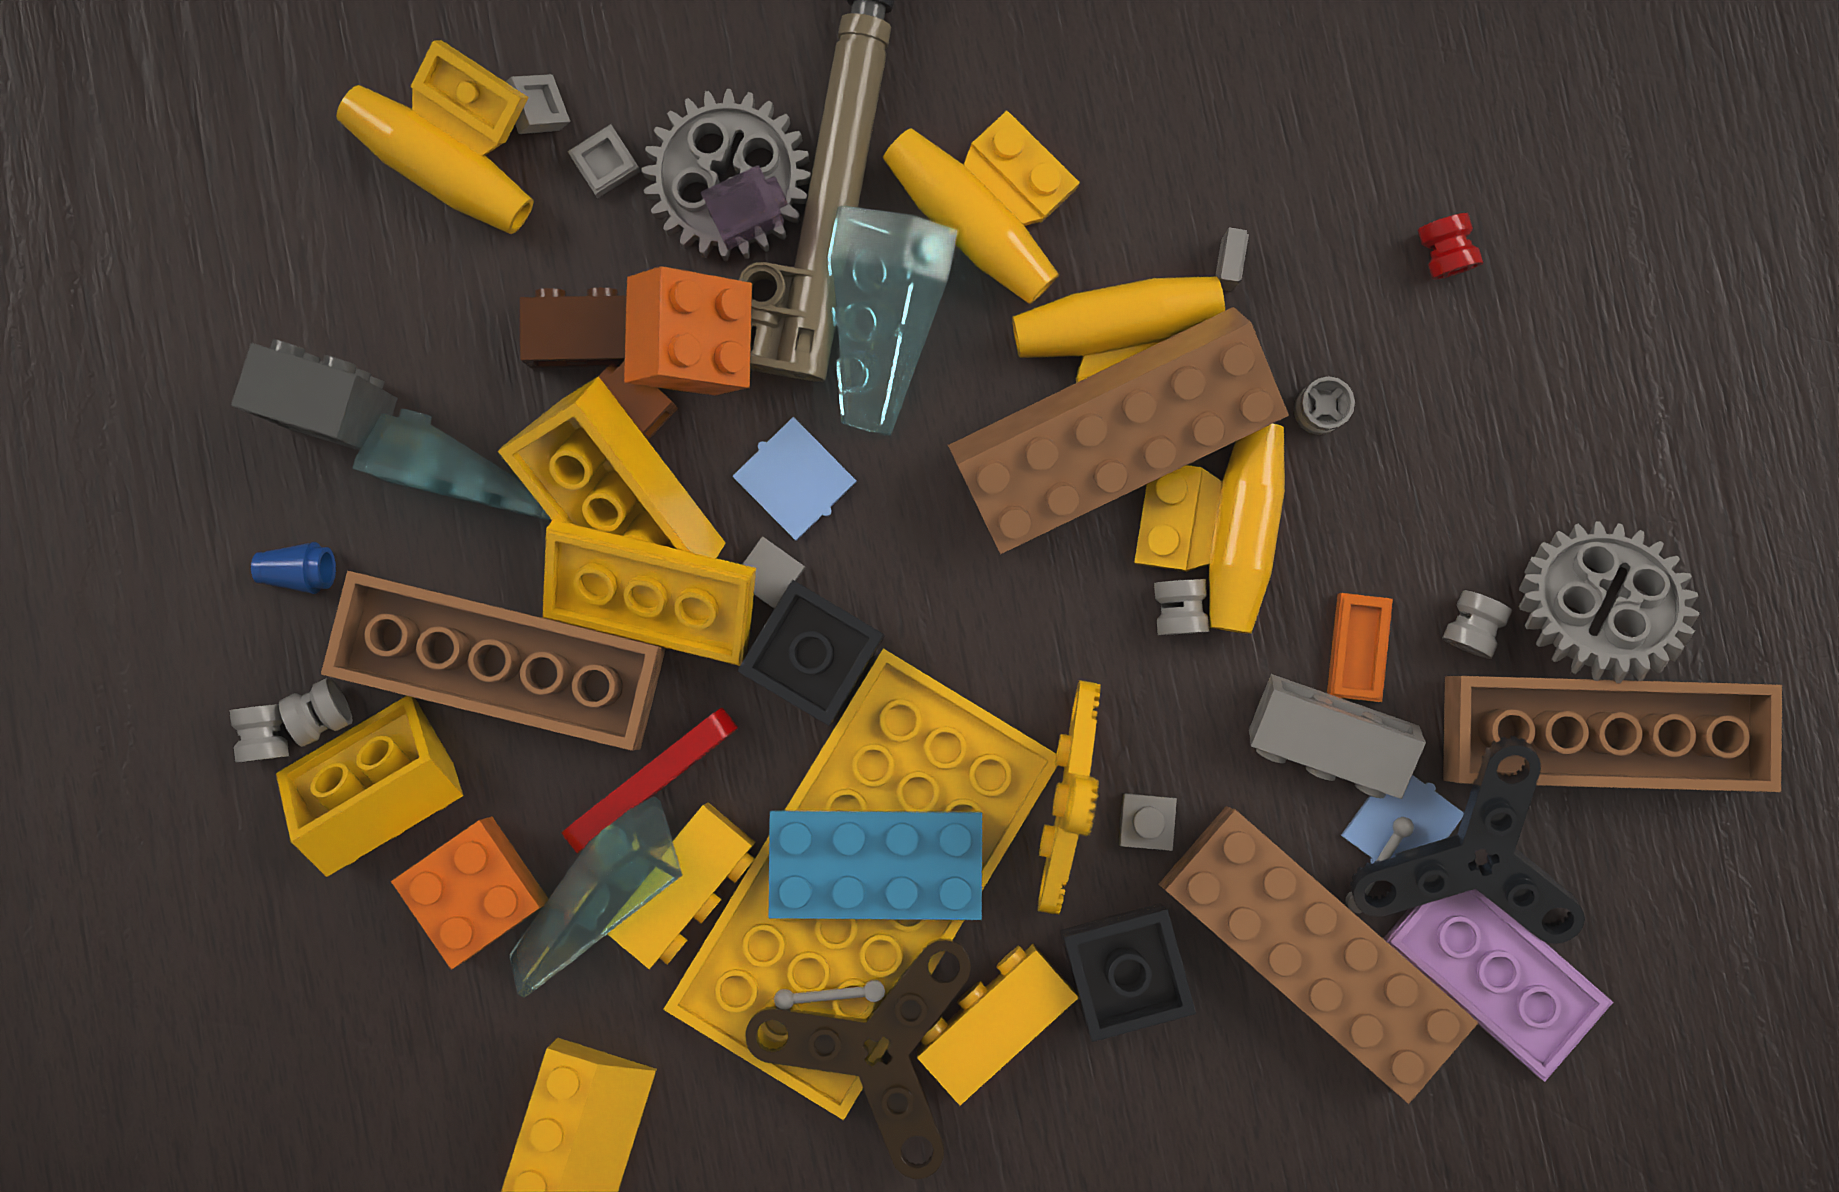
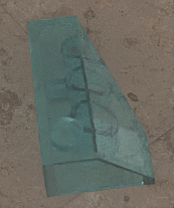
[827,206,958,436]
[352,409,552,522]
[509,796,682,998]

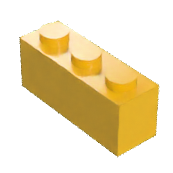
[600,803,756,969]
[917,944,1079,1105]

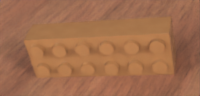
[948,307,1289,554]
[321,571,666,751]
[1443,676,1782,792]
[1158,806,1479,1104]

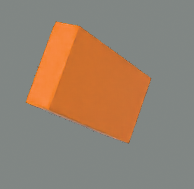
[1327,593,1393,702]

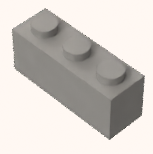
[1249,674,1426,799]

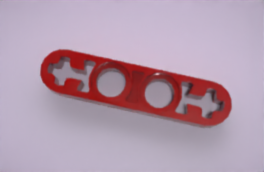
[561,707,739,854]

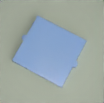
[733,417,857,541]
[1341,775,1464,864]

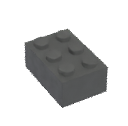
[231,339,398,457]

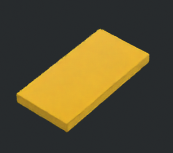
[543,520,756,666]

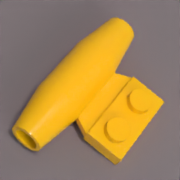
[337,40,534,234]
[883,111,1080,304]
[1012,276,1225,383]
[1134,423,1285,634]

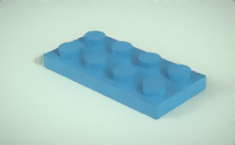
[768,810,982,920]

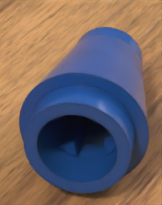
[251,542,336,594]

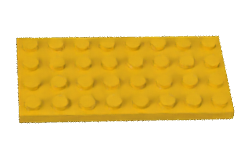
[663,648,1058,1120]

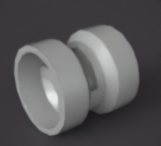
[1293,376,1355,435]
[1154,579,1209,635]
[1442,590,1512,659]
[278,678,353,747]
[230,704,289,763]

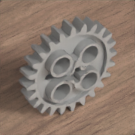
[642,89,811,261]
[1519,521,1699,683]

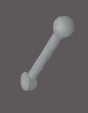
[1346,817,1414,913]
[774,980,885,1010]

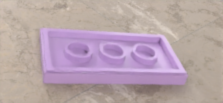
[1383,889,1613,1082]

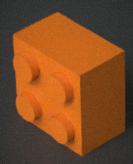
[624,266,752,396]
[391,816,551,970]

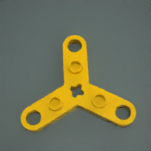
[1038,680,1101,915]

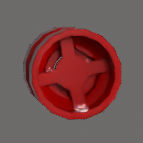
[1418,213,1484,280]

